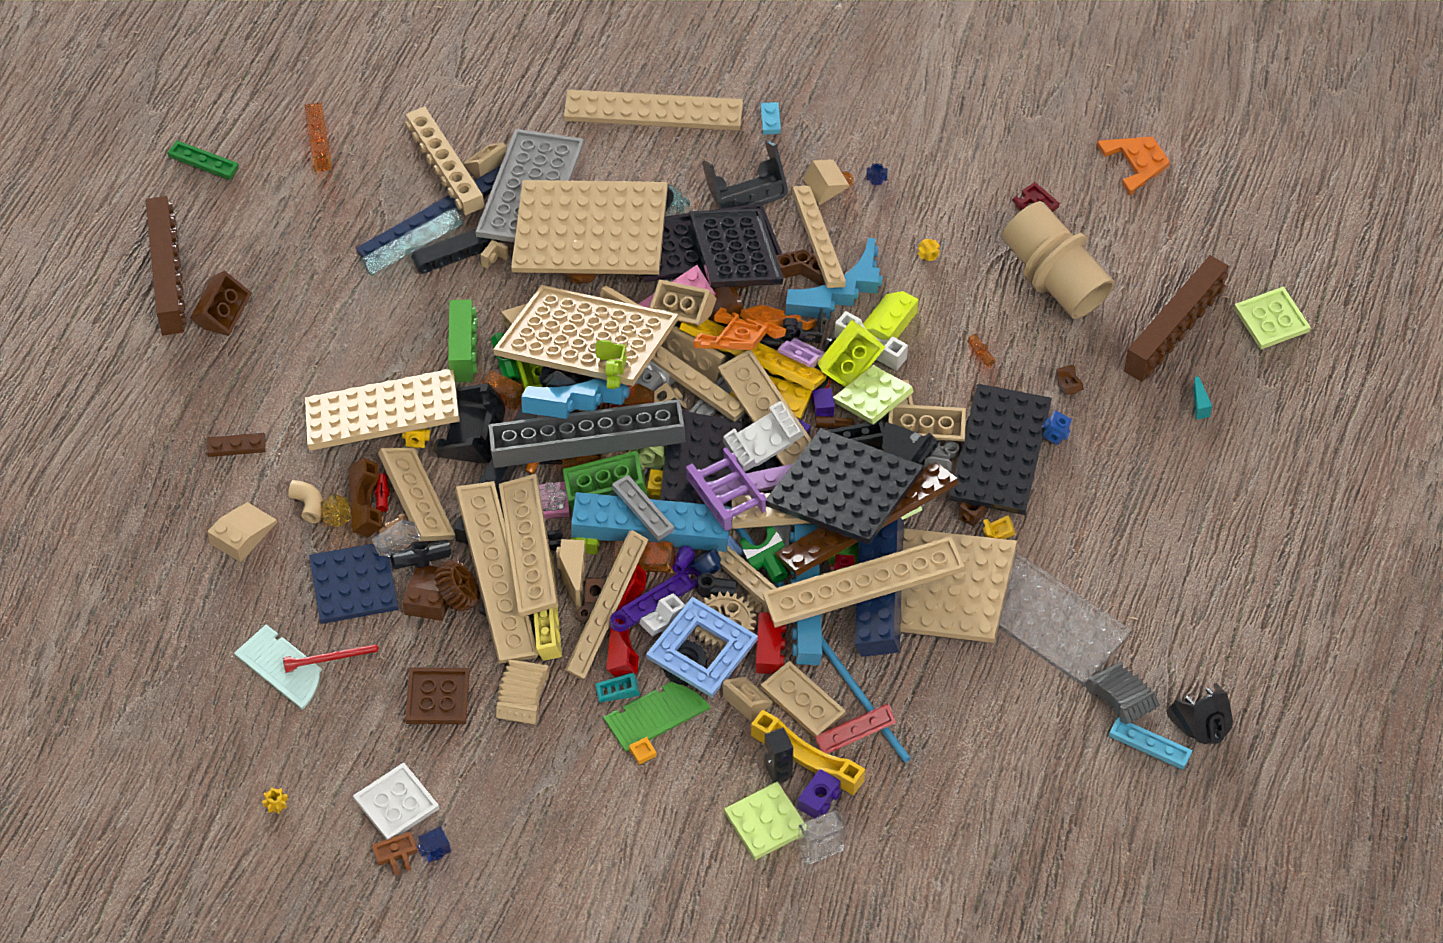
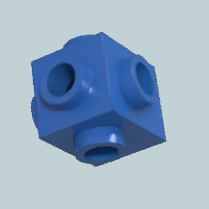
[1042,410,1072,445]

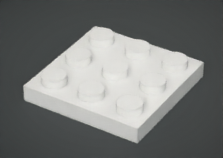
[353,763,439,840]

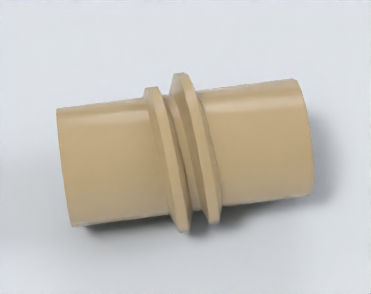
[1001,201,1115,319]

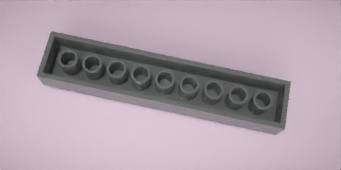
[489,399,686,468]

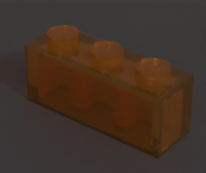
[612,540,676,573]

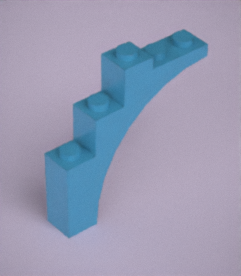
[786,238,883,319]
[522,378,630,419]

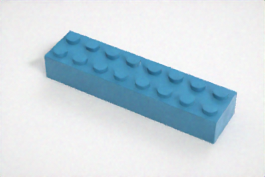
[571,492,731,552]

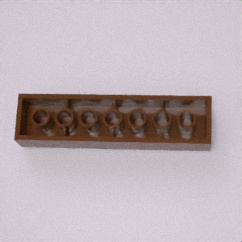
[145,196,187,336]
[1124,255,1229,382]

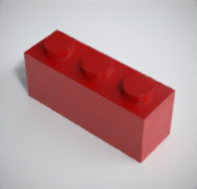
[756,612,786,674]

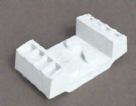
[723,401,805,472]

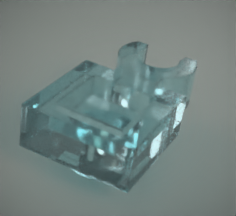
[668,184,690,212]

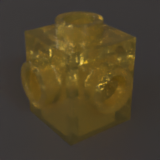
[321,494,351,527]

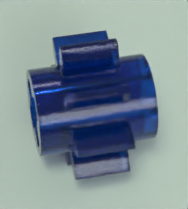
[866,163,888,185]

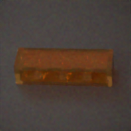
[304,102,332,172]

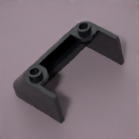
[702,141,788,209]

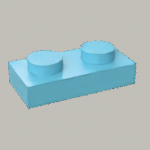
[761,102,781,135]

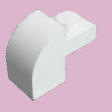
[639,593,685,636]

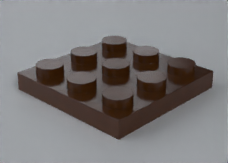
[405,667,470,724]

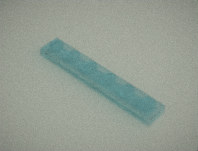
[361,208,463,274]

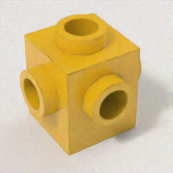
[402,428,430,448]

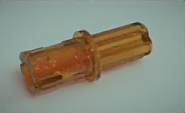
[967,334,995,367]

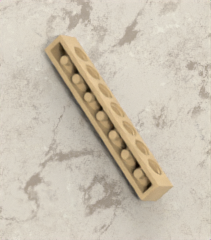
[405,106,485,215]

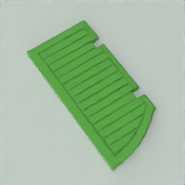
[603,681,710,752]

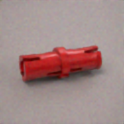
[374,474,390,512]

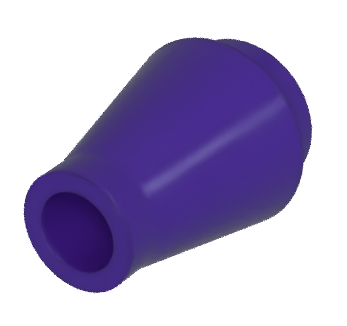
[672,546,695,573]

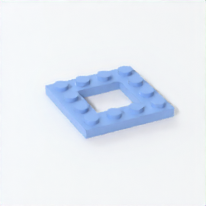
[646,597,758,697]

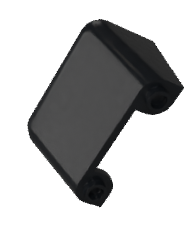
[433,383,505,464]

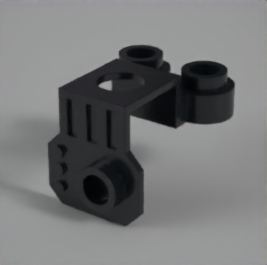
[781,308,826,343]

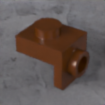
[1056,364,1084,395]

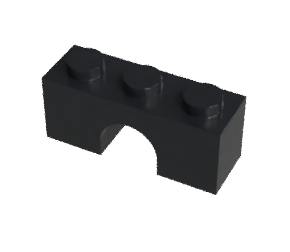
[764,727,793,784]

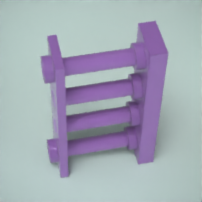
[686,448,767,531]

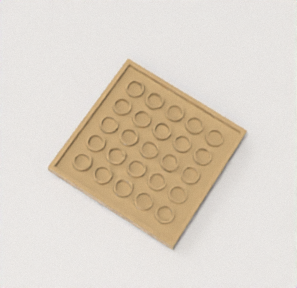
[900,528,1017,643]

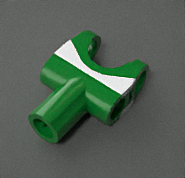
[740,526,788,583]

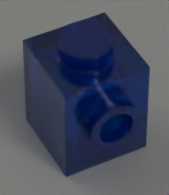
[417,826,451,862]

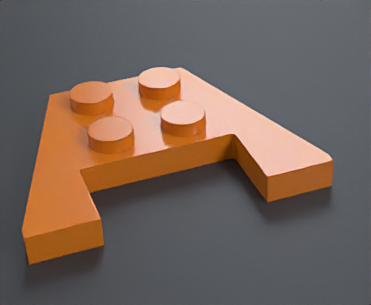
[1097,136,1170,195]
[740,304,816,339]
[693,307,767,350]

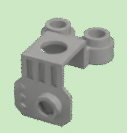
[924,442,959,472]

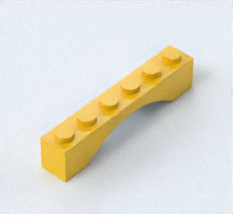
[751,709,865,796]

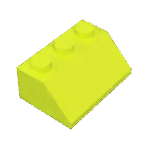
[863,291,918,340]
[817,320,885,387]

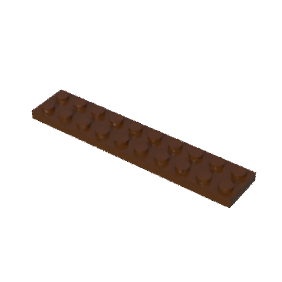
[775,462,959,576]

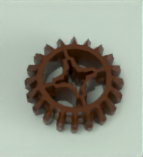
[434,560,480,612]

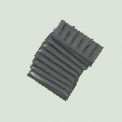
[1085,662,1159,724]

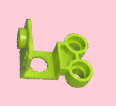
[595,340,627,390]

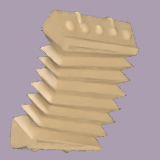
[496,659,550,725]

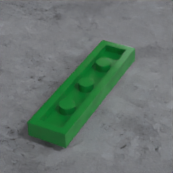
[167,140,239,180]

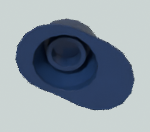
[685,546,721,574]

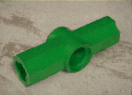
[490,332,520,386]

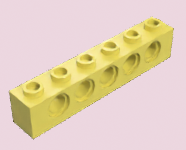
[534,551,562,661]

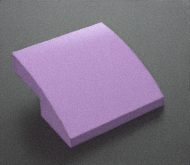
[777,338,825,367]

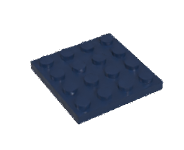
[309,541,399,624]

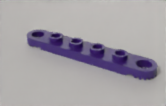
[609,567,701,632]

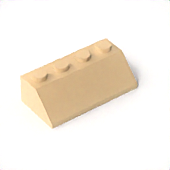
[888,404,966,441]

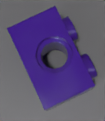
[797,769,842,821]

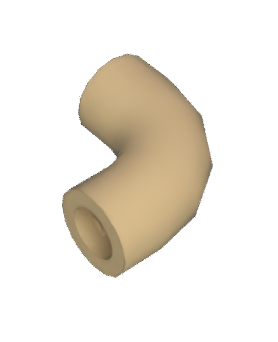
[289,480,324,523]

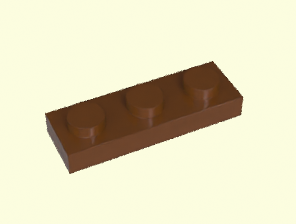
[207,433,266,457]

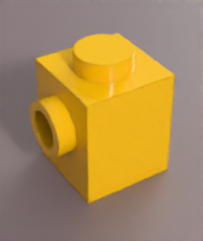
[647,469,663,500]

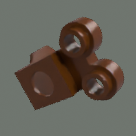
[577,577,606,623]

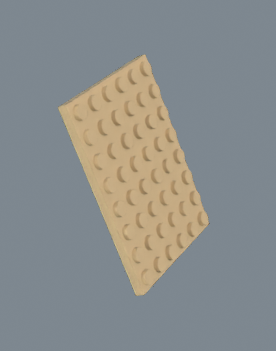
[511,180,668,275]
[494,285,678,386]

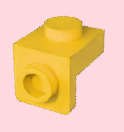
[983,515,1016,539]

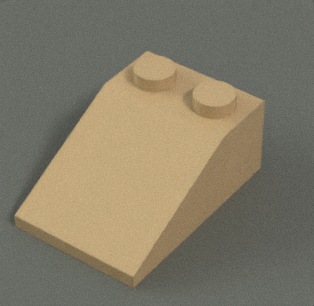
[207,502,277,563]
[556,539,586,611]

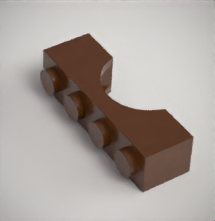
[348,457,382,538]

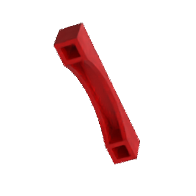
[606,564,646,677]

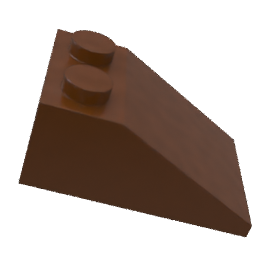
[402,565,447,621]

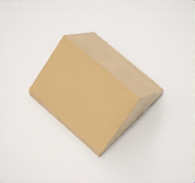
[463,142,506,178]
[803,160,850,206]
[723,677,773,722]

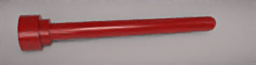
[283,644,379,673]

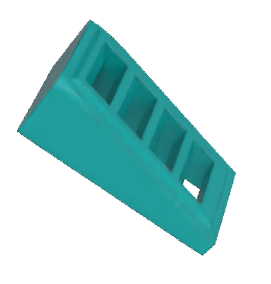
[1193,376,1212,420]
[595,673,641,703]

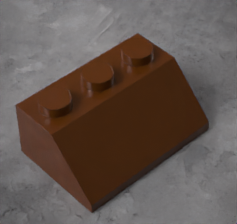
[190,271,252,336]

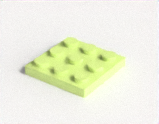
[1234,287,1311,349]
[833,365,913,425]
[724,782,809,860]

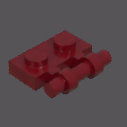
[1012,182,1060,212]

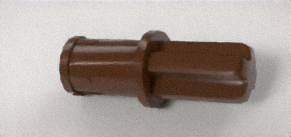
[816,415,854,429]

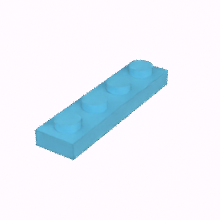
[1109,717,1193,770]

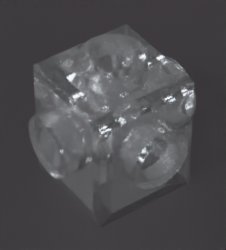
[539,482,566,511]

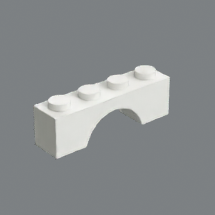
[834,311,908,371]

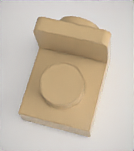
[481,240,509,269]

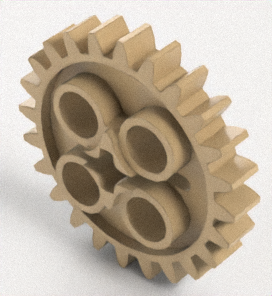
[694,592,756,651]

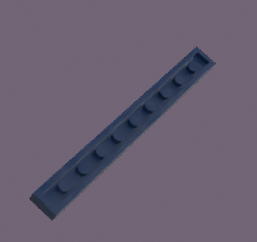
[356,165,501,263]

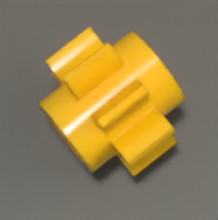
[917,239,940,261]
[262,788,288,814]

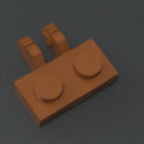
[371,832,418,875]

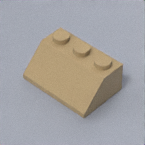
[650,279,717,325]

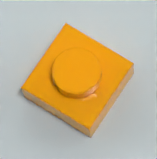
[629,737,657,765]

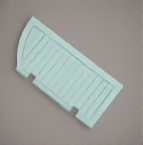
[234,624,322,710]

